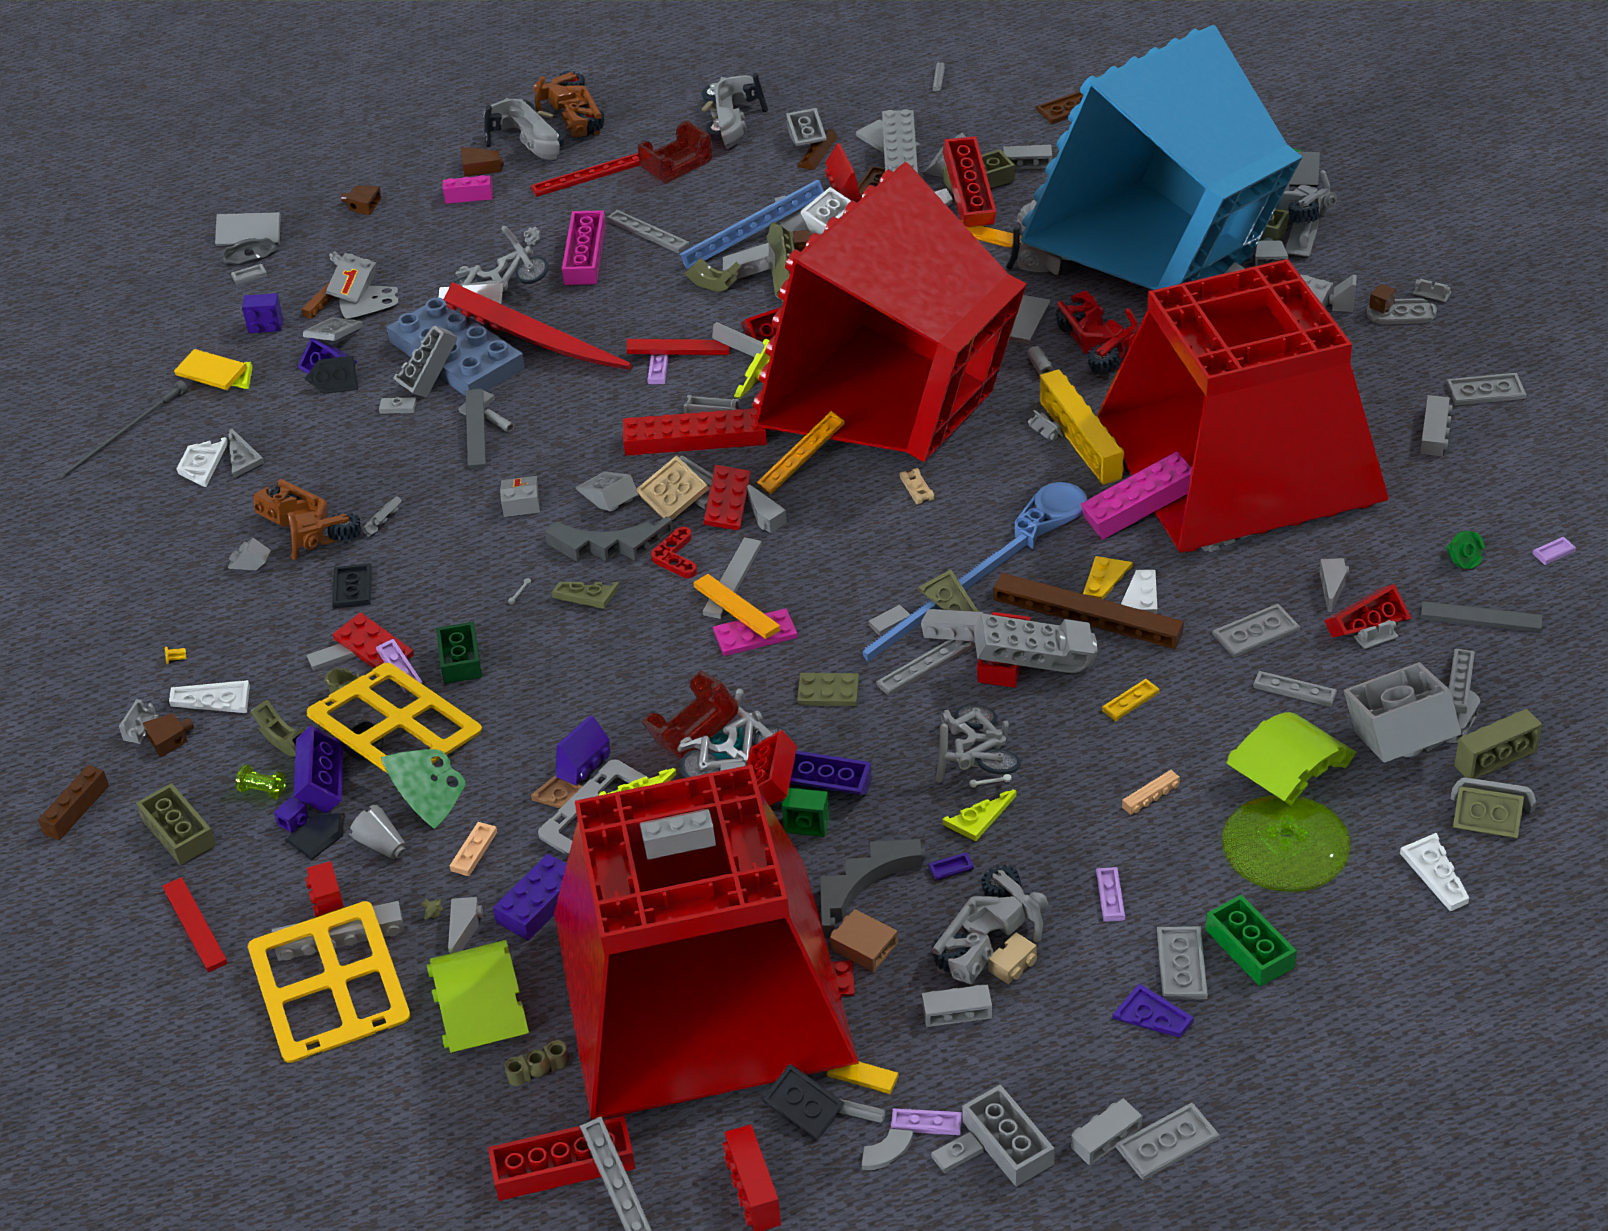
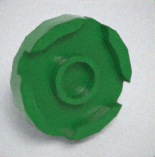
[1446,531,1485,569]

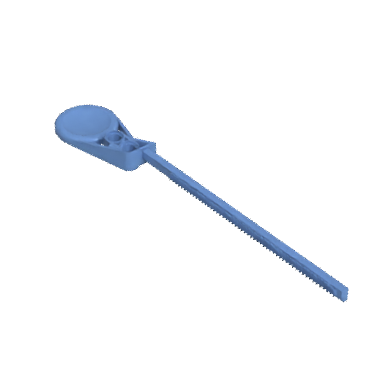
[863,482,1088,661]

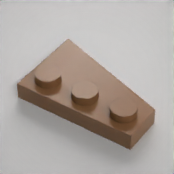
[531,775,583,809]

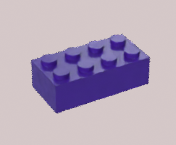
[293,726,343,813]
[493,853,566,941]

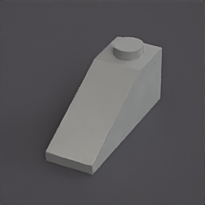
[747,485,787,533]
[1319,558,1349,612]
[448,897,483,954]

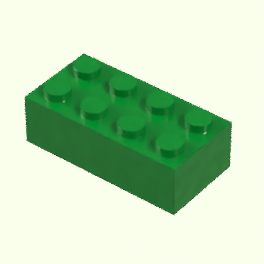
[1205,895,1297,987]

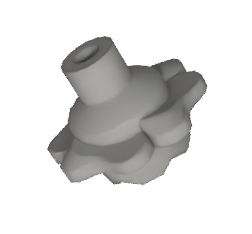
[524,227,540,245]

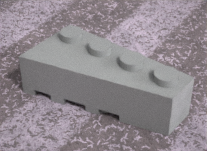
[393,325,458,397]

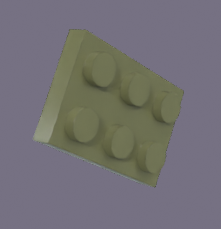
[797,673,859,706]
[1453,786,1524,839]

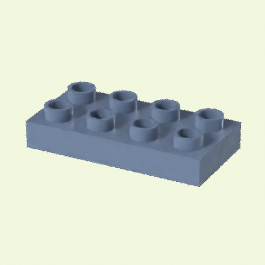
[387,297,525,396]

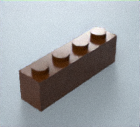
[38,765,109,841]

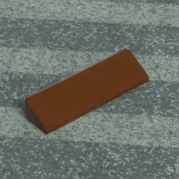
[797,128,838,170]

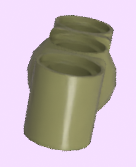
[505,1040,569,1086]

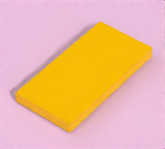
[174,349,247,390]

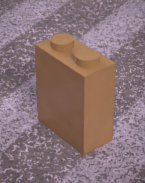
[829,909,898,972]

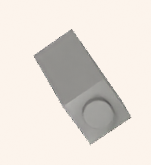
[1329,275,1356,312]

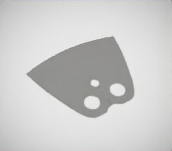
[340,285,398,319]

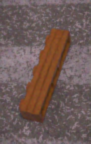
[301,280,334,319]

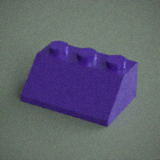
[298,338,357,374]
[556,715,611,785]

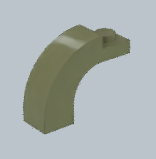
[684,257,741,292]
[250,699,304,756]

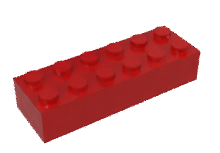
[943,136,997,227]
[488,1116,636,1201]

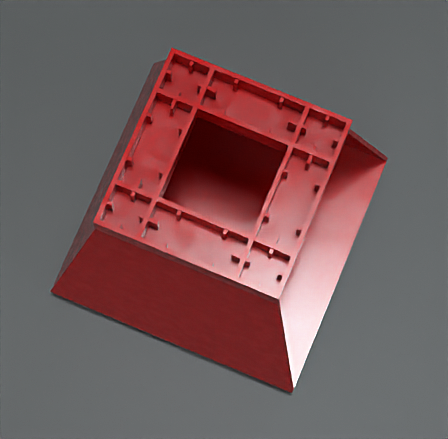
[752,162,1027,462]
[1097,259,1389,553]
[554,765,859,1121]

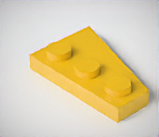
[1083,556,1133,599]

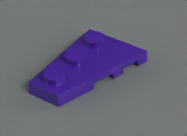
[1112,983,1194,1038]

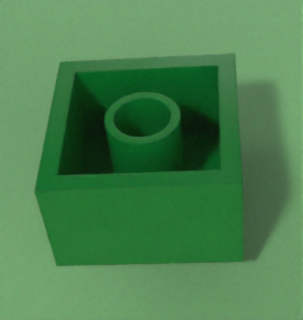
[782,788,830,837]

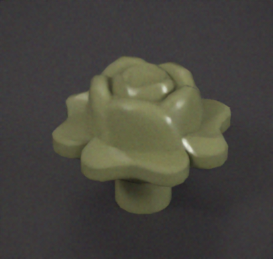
[421,898,443,920]

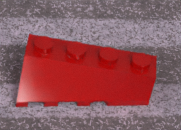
[1324,584,1412,638]

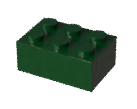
[436,622,483,684]

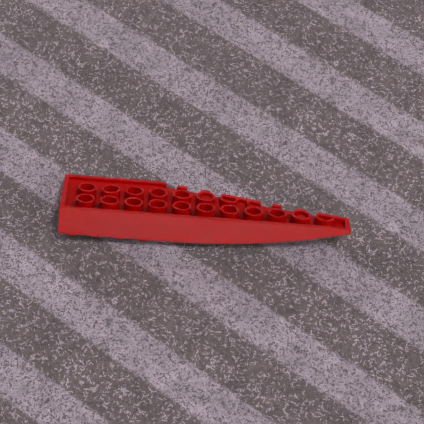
[443,282,633,370]

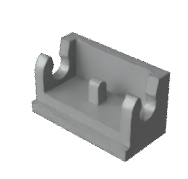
[119,699,159,744]

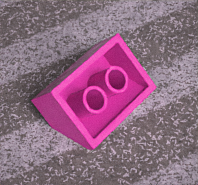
[443,175,493,204]

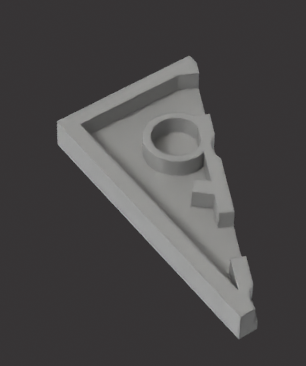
[229,429,264,478]

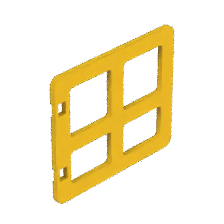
[307,663,482,773]
[248,901,410,1063]

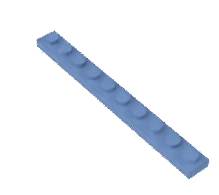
[680,180,824,269]

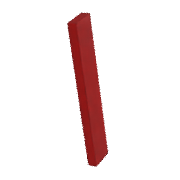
[627,339,729,355]
[162,877,228,973]

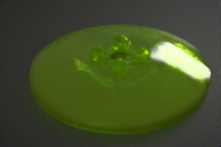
[1222,794,1351,892]

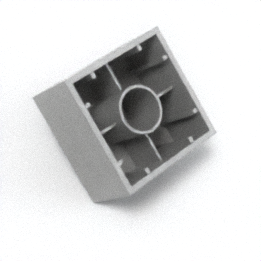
[1344,662,1461,763]

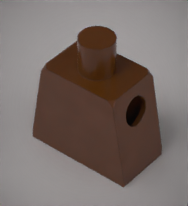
[341,186,382,215]
[142,713,194,758]

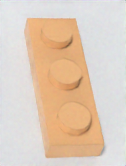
[450,822,497,876]

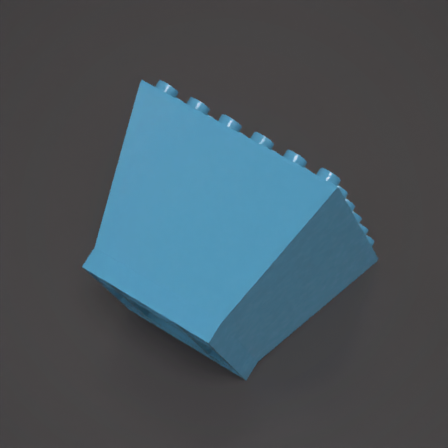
[1020,25,1302,290]

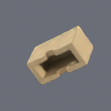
[988,932,1037,984]

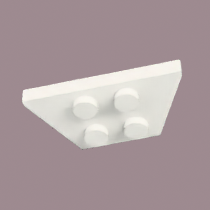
[177,437,228,487]

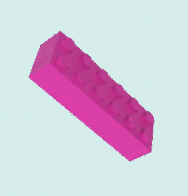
[562,210,606,285]
[1080,452,1192,540]

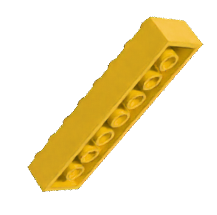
[1040,369,1125,485]

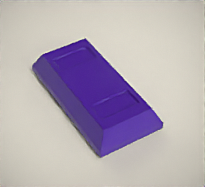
[927,852,974,881]

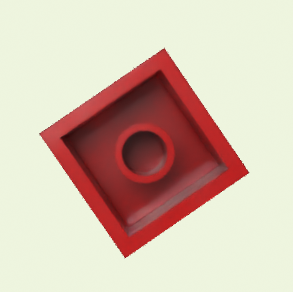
[305,861,344,917]

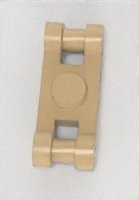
[900,468,934,505]

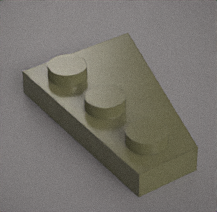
[918,569,979,612]
[552,582,619,609]

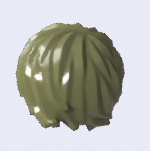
[324,667,361,694]

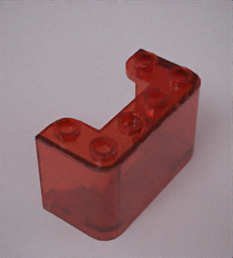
[638,120,712,184]
[641,670,738,759]

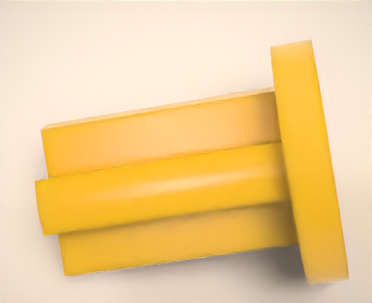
[165,647,186,664]

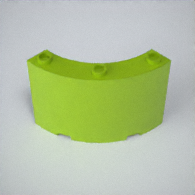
[1226,712,1357,806]
[427,940,529,1053]

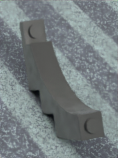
[545,516,674,562]
[820,839,926,938]

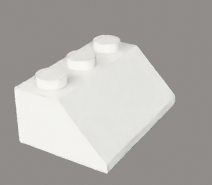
[801,187,850,235]

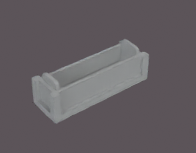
[684,395,740,413]

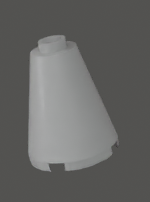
[349,805,406,859]

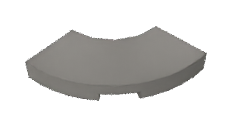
[862,1129,913,1170]

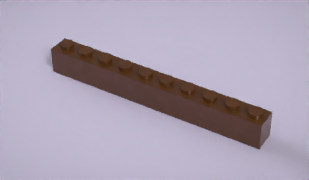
[993,573,1184,649]

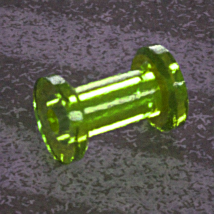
[236,764,286,800]

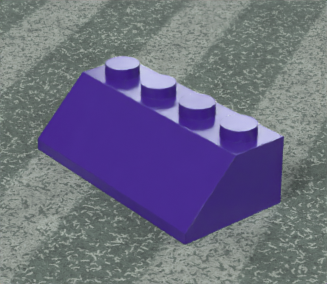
[790,751,872,795]

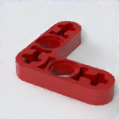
[651,527,697,578]

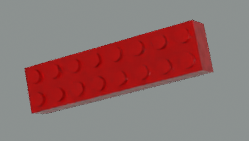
[623,408,767,456]

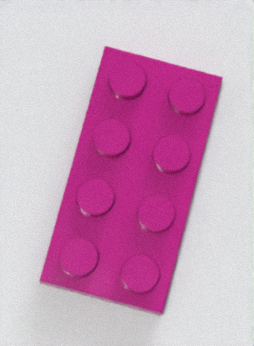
[713,608,798,656]

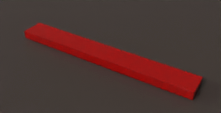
[531,150,653,197]

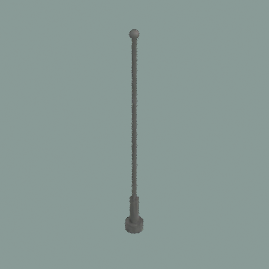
[59,380,188,479]

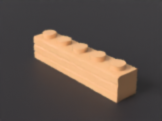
[1122,770,1180,815]

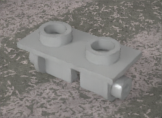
[1413,279,1451,302]
[1028,410,1063,441]
[1354,620,1399,649]

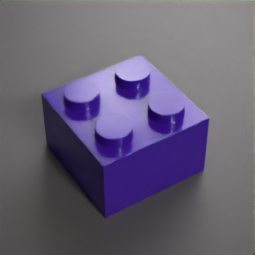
[242,293,284,333]

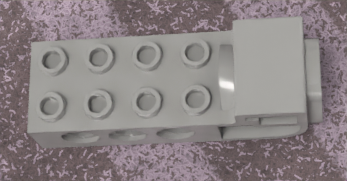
[973,613,1098,673]

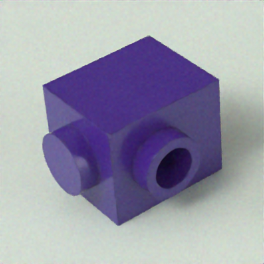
[274,797,309,833]

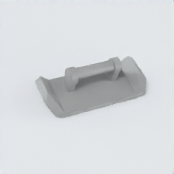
[1285,219,1319,257]
[1450,778,1536,814]

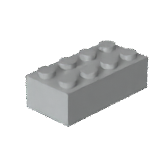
[962,1085,1054,1186]

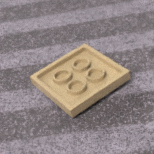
[636,455,709,520]

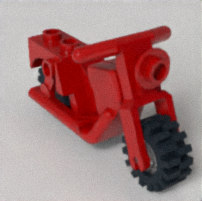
[1055,290,1139,375]

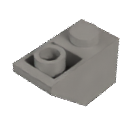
[228,538,271,570]

